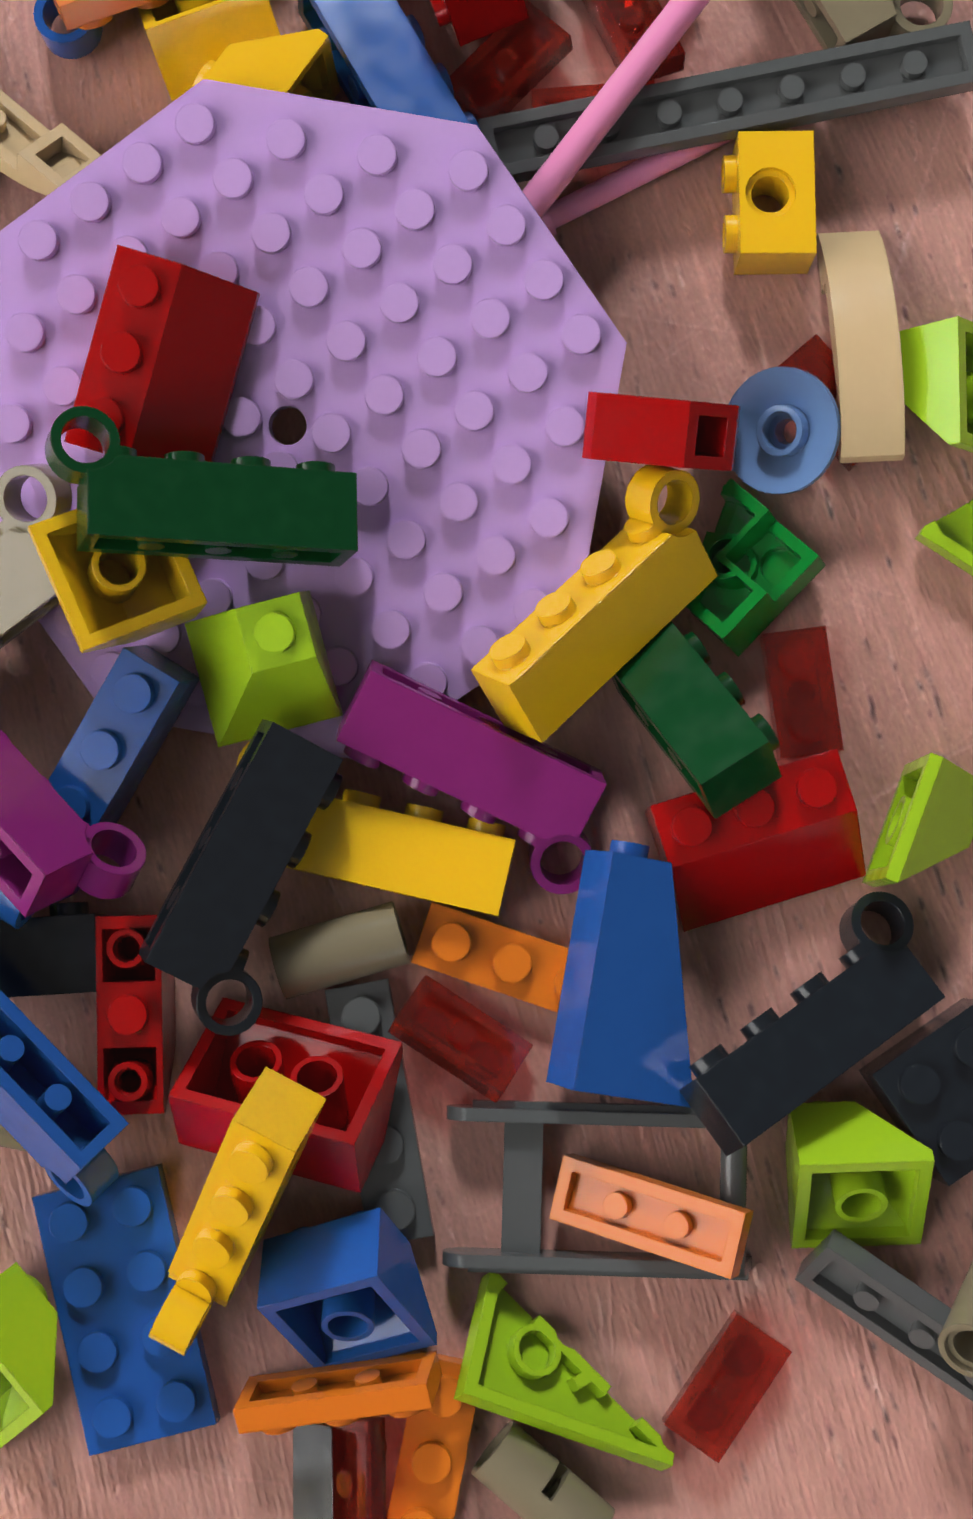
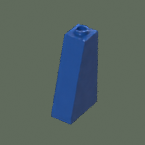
[546,840,692,1108]

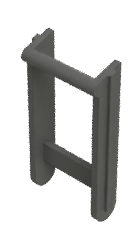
[442,1099,752,1280]

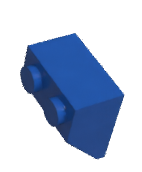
[257,1207,437,1368]

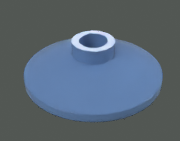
[728,366,840,494]

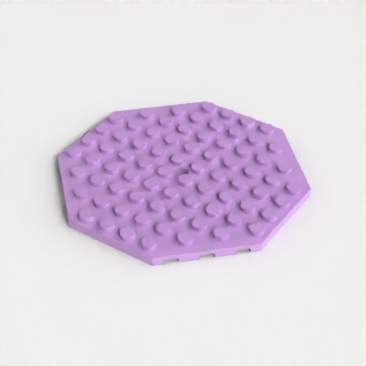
[0,79,627,759]

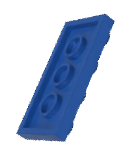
[32,1163,220,1456]

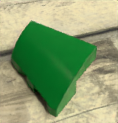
[686,478,826,657]

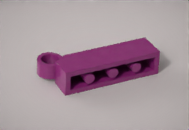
[336,659,607,894]
[0,730,146,917]

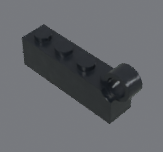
[138,719,343,1036]
[679,891,945,1156]
[0,902,108,998]

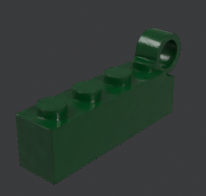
[45,406,358,567]

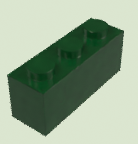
[612,621,782,819]

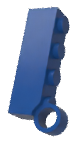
[298,0,480,129]
[0,645,200,929]
[0,990,129,1207]

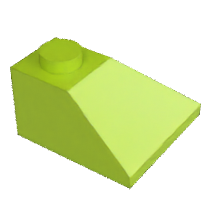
[899,316,973,453]
[184,591,343,748]
[862,753,973,887]
[785,1101,935,1249]
[0,1262,58,1449]

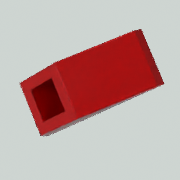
[582,392,741,471]
[95,915,176,1115]

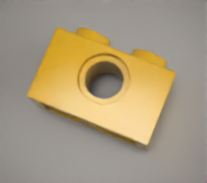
[721,130,817,275]

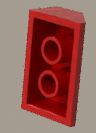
[64,245,260,462]
[645,748,866,932]
[168,997,403,1193]

